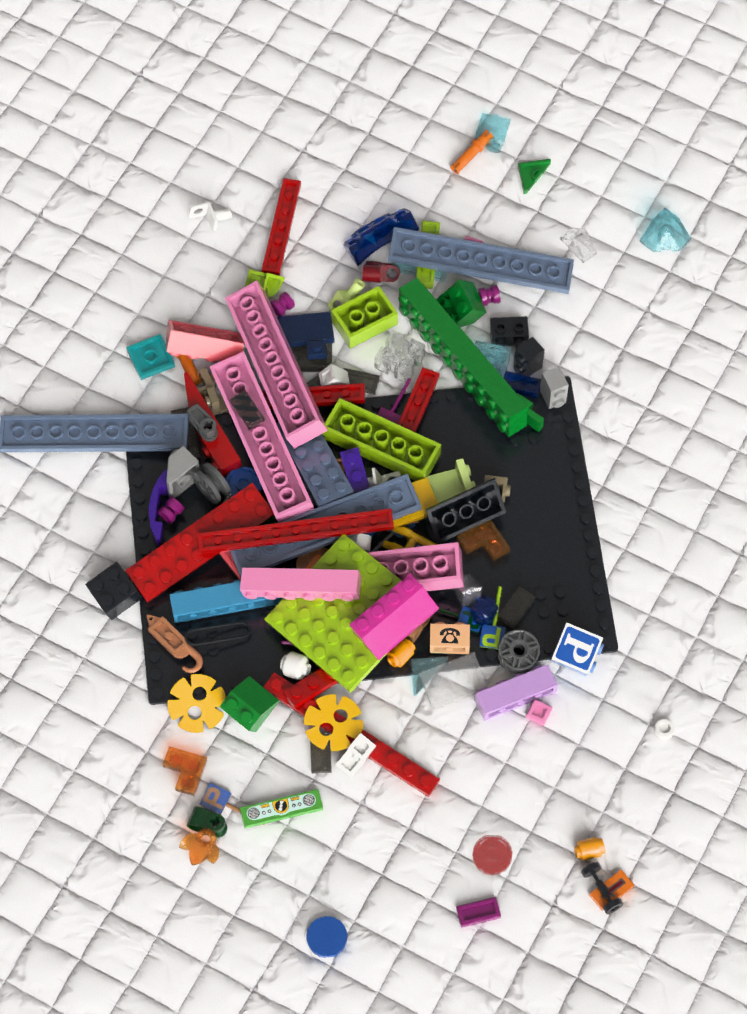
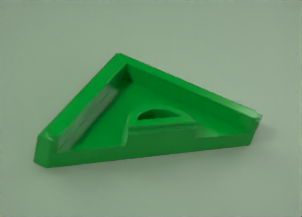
[518,159,551,194]

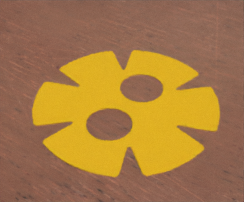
[168,674,226,733]
[304,694,363,751]

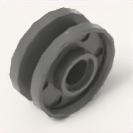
[192,462,231,505]
[498,630,540,674]

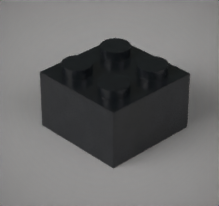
[85,562,143,620]

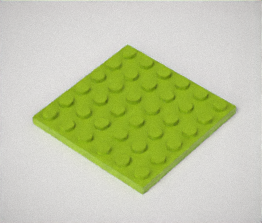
[264,534,401,693]

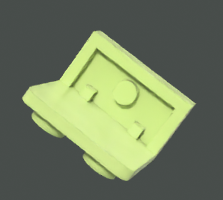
[427,459,476,503]

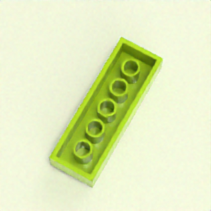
[322,398,441,481]

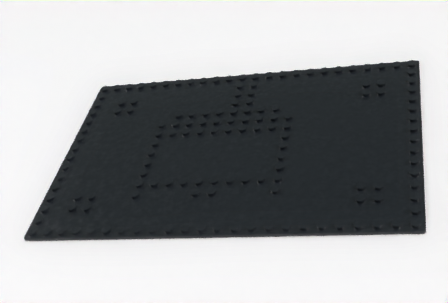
[126,376,618,705]

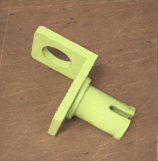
[328,279,365,310]

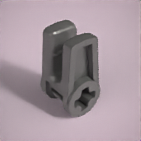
[187,404,218,442]

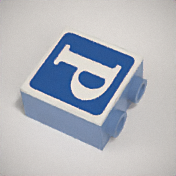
[550,623,604,676]

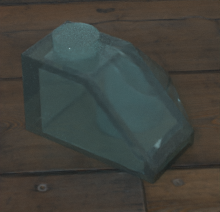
[640,208,691,252]

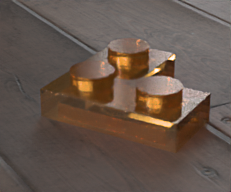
[457,520,510,561]
[163,746,207,796]

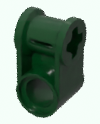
[186,806,228,838]

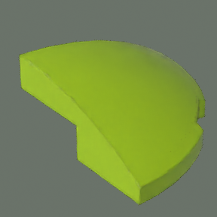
[244,269,285,298]

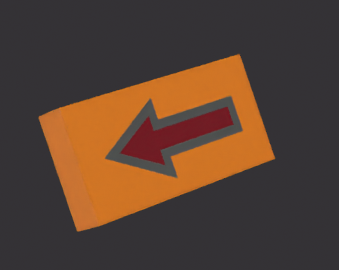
[589,870,634,911]

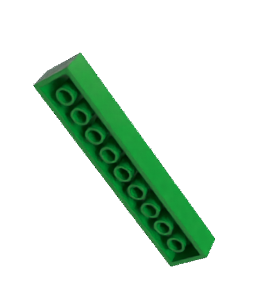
[398,278,528,437]

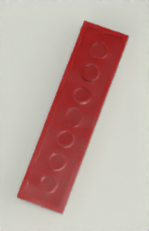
[125,483,274,603]

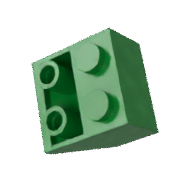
[436,279,487,328]

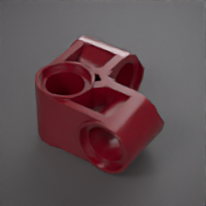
[362,261,401,283]

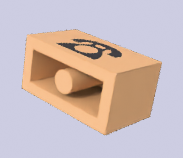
[430,622,470,654]

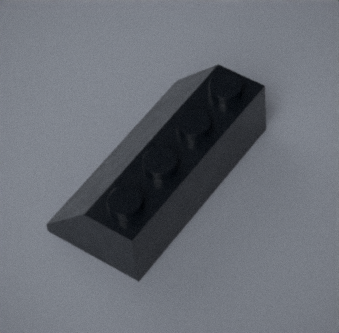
[424,478,506,544]

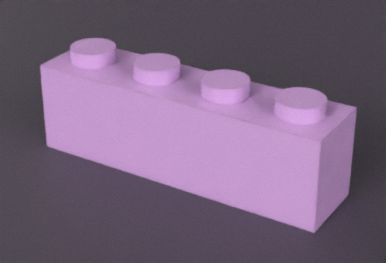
[475,664,558,721]

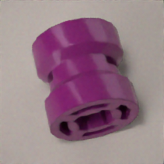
[478,285,501,306]
[270,292,295,317]
[157,497,184,524]

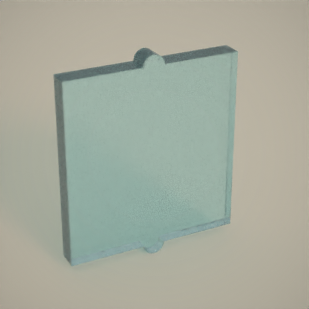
[475,113,511,146]

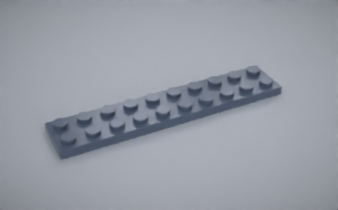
[388,227,574,294]
[0,414,189,452]
[229,474,422,578]

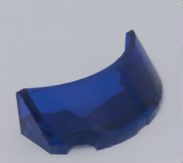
[343,208,420,266]

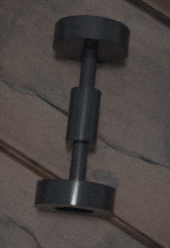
[581,861,624,914]

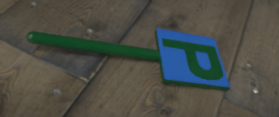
[437,606,486,633]

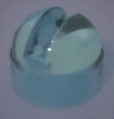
[487,138,502,153]

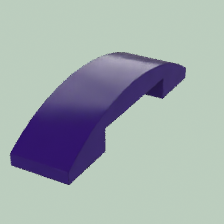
[149,470,168,547]

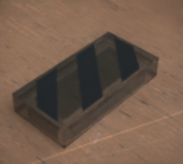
[229,390,265,430]

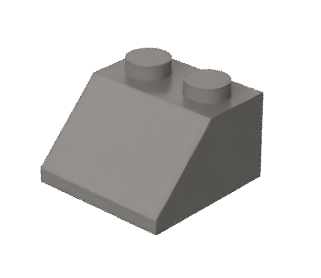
[166,446,200,498]

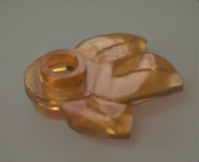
[179,828,219,866]

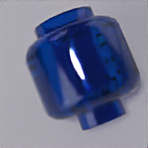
[470,595,499,626]

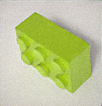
[331,286,398,349]

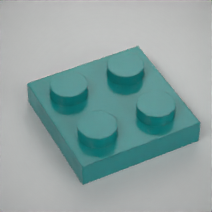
[126,334,175,380]

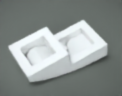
[336,733,376,778]

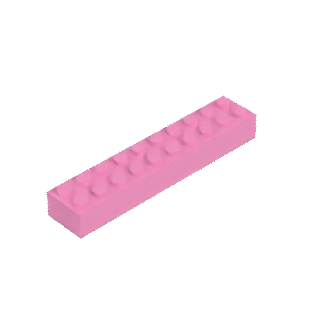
[225,280,328,449]
[209,351,314,523]

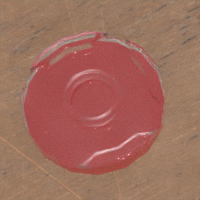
[472,835,513,875]

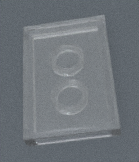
[419,652,487,710]

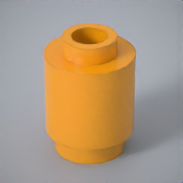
[387,638,416,668]
[574,837,606,861]

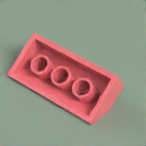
[165,320,245,362]

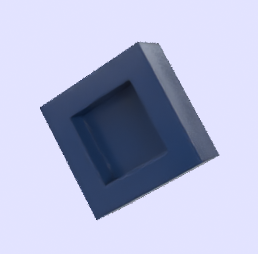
[307,340,326,360]

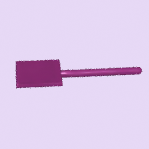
[377,378,411,424]

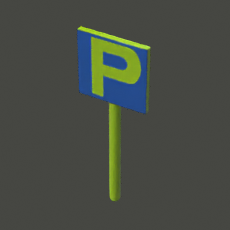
[479,586,506,650]

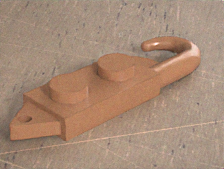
[147,614,203,673]

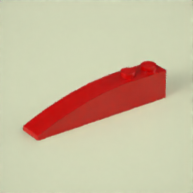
[184,372,241,477]

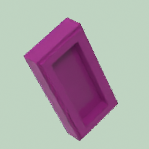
[456,897,501,928]

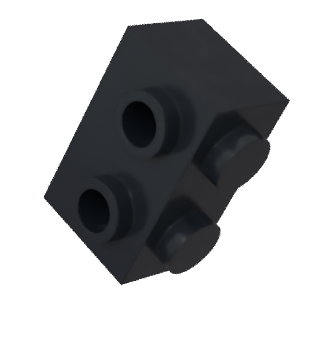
[489,316,529,347]
[513,337,545,379]

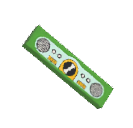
[240,789,323,829]

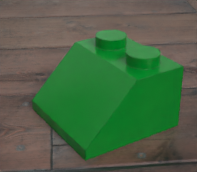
[219,676,280,732]

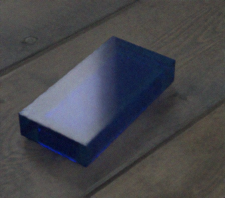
[504,371,541,398]

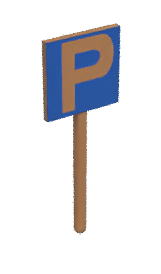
[199,783,265,825]

